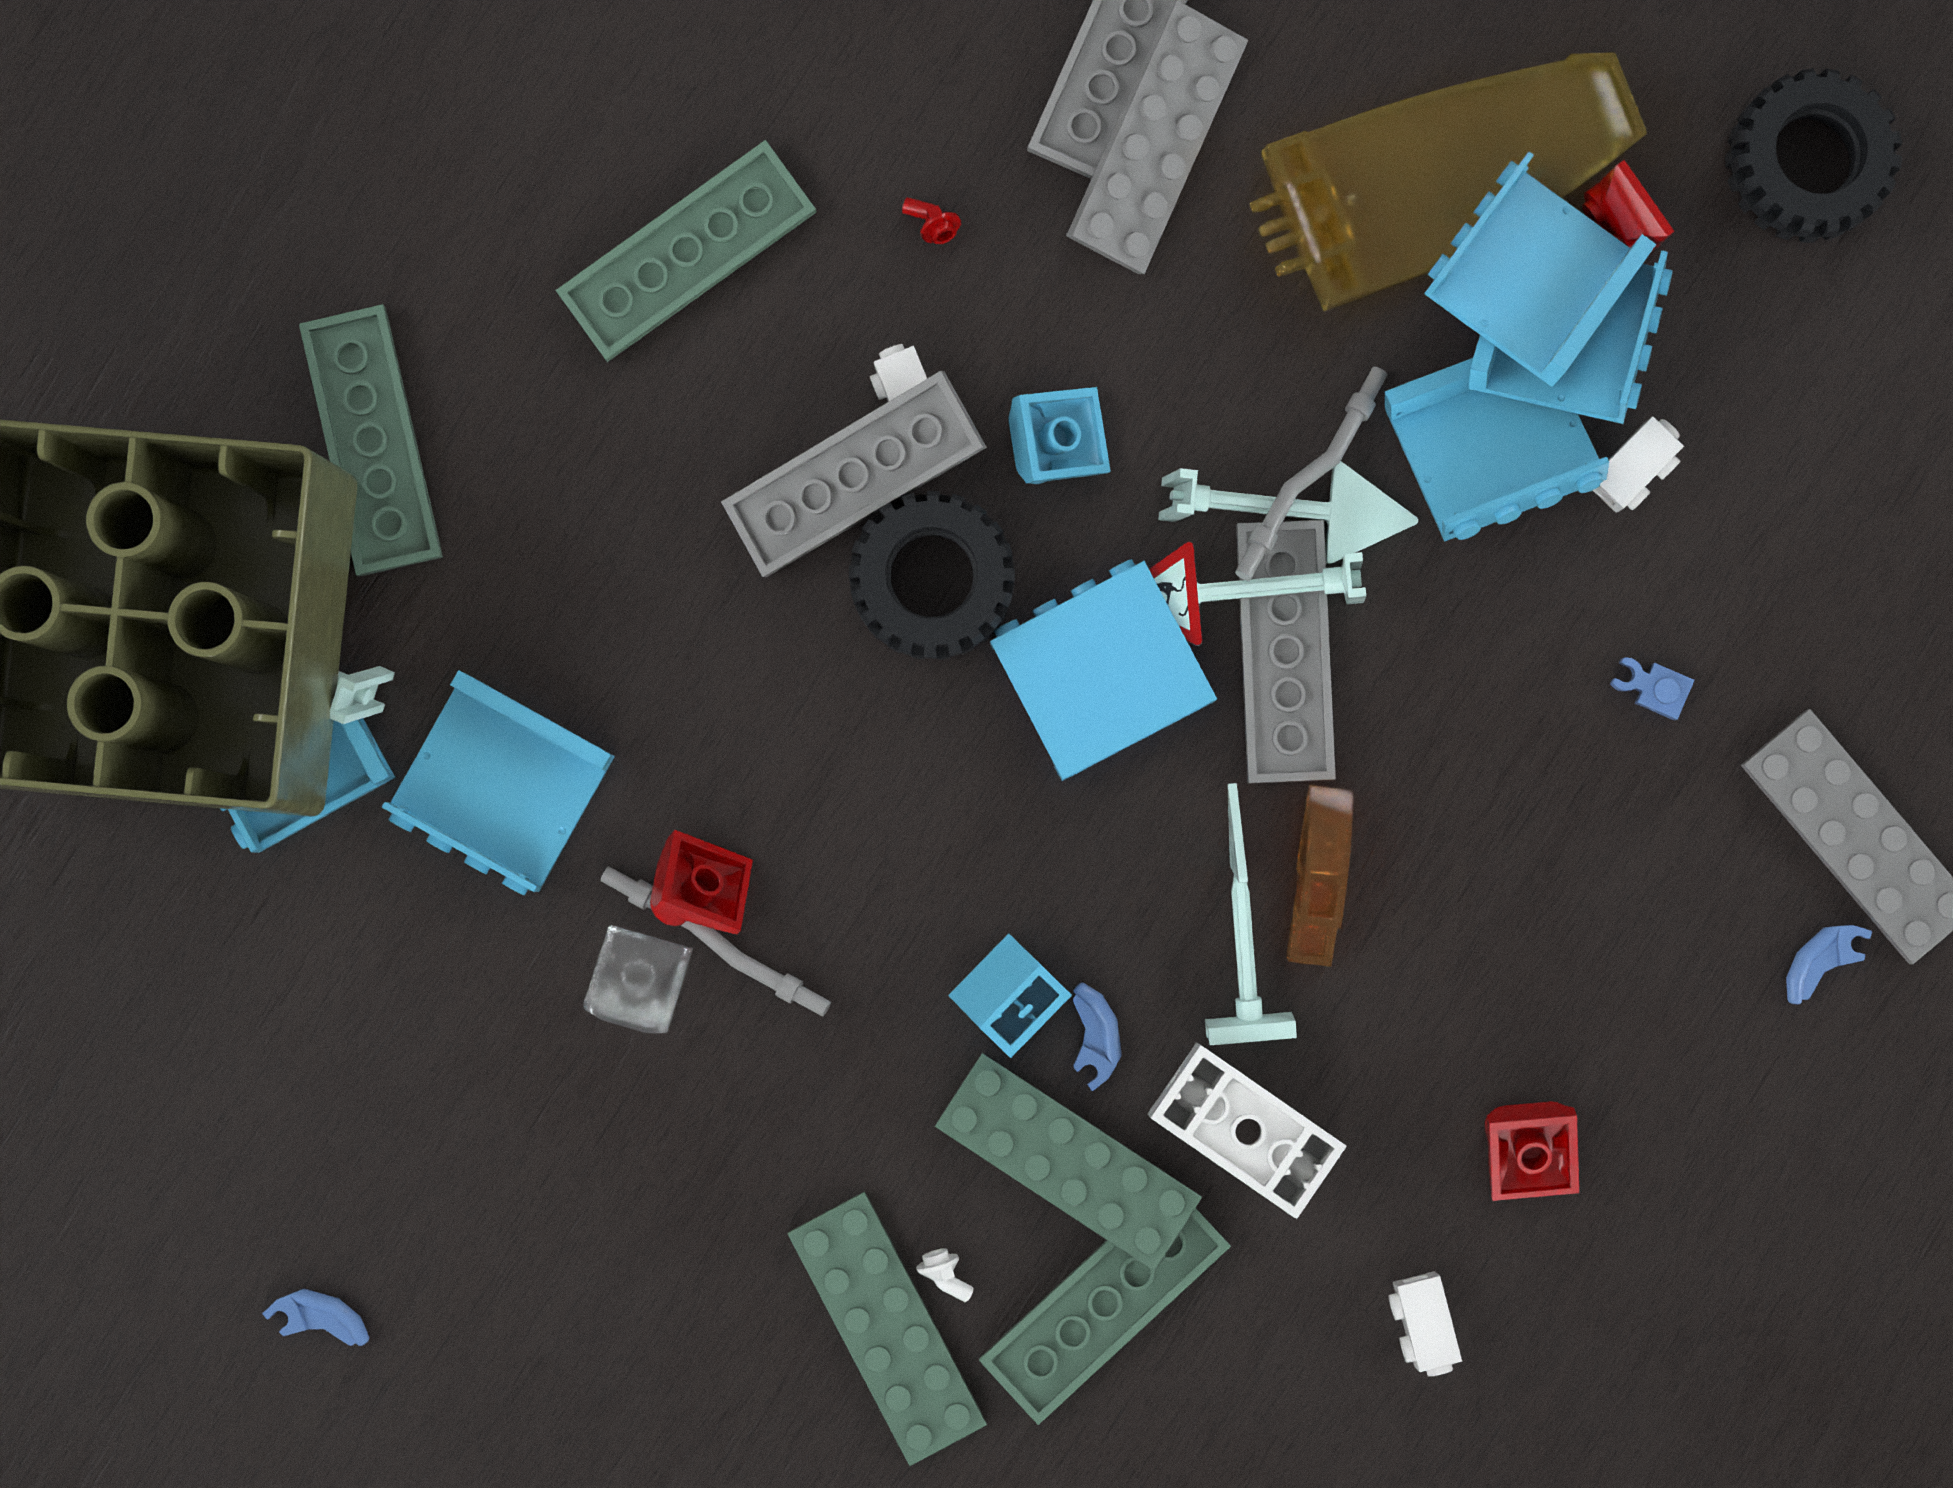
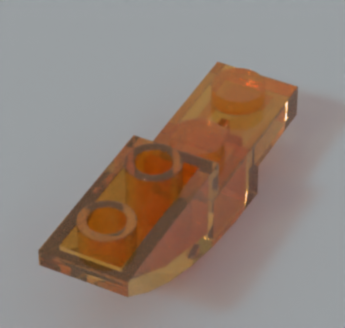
[1286,785,1353,967]

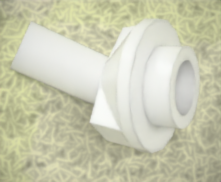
[916,1248,973,1302]

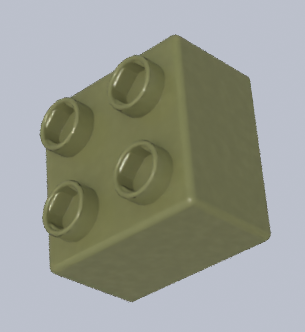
[0,419,357,817]

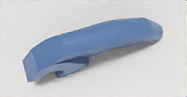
[1786,925,1872,1005]
[1073,982,1122,1091]
[262,1288,369,1346]

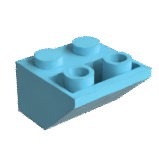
[948,933,1072,1058]

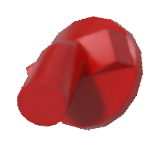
[902,197,961,244]

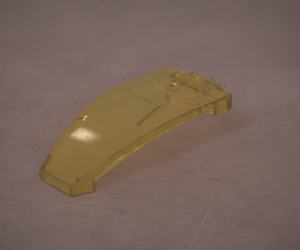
[1250,53,1647,311]

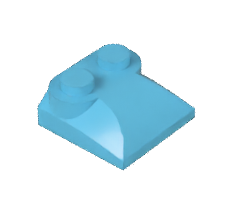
[1008,387,1111,484]

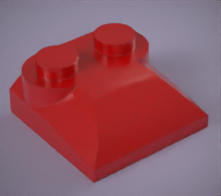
[1582,160,1674,252]
[650,830,753,935]
[1485,1101,1579,1201]

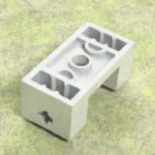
[1148,1042,1347,1219]

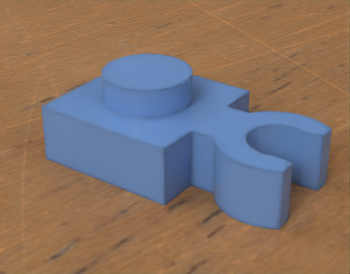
[1610,658,1694,720]

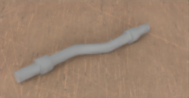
[1235,367,1387,581]
[601,866,831,1017]

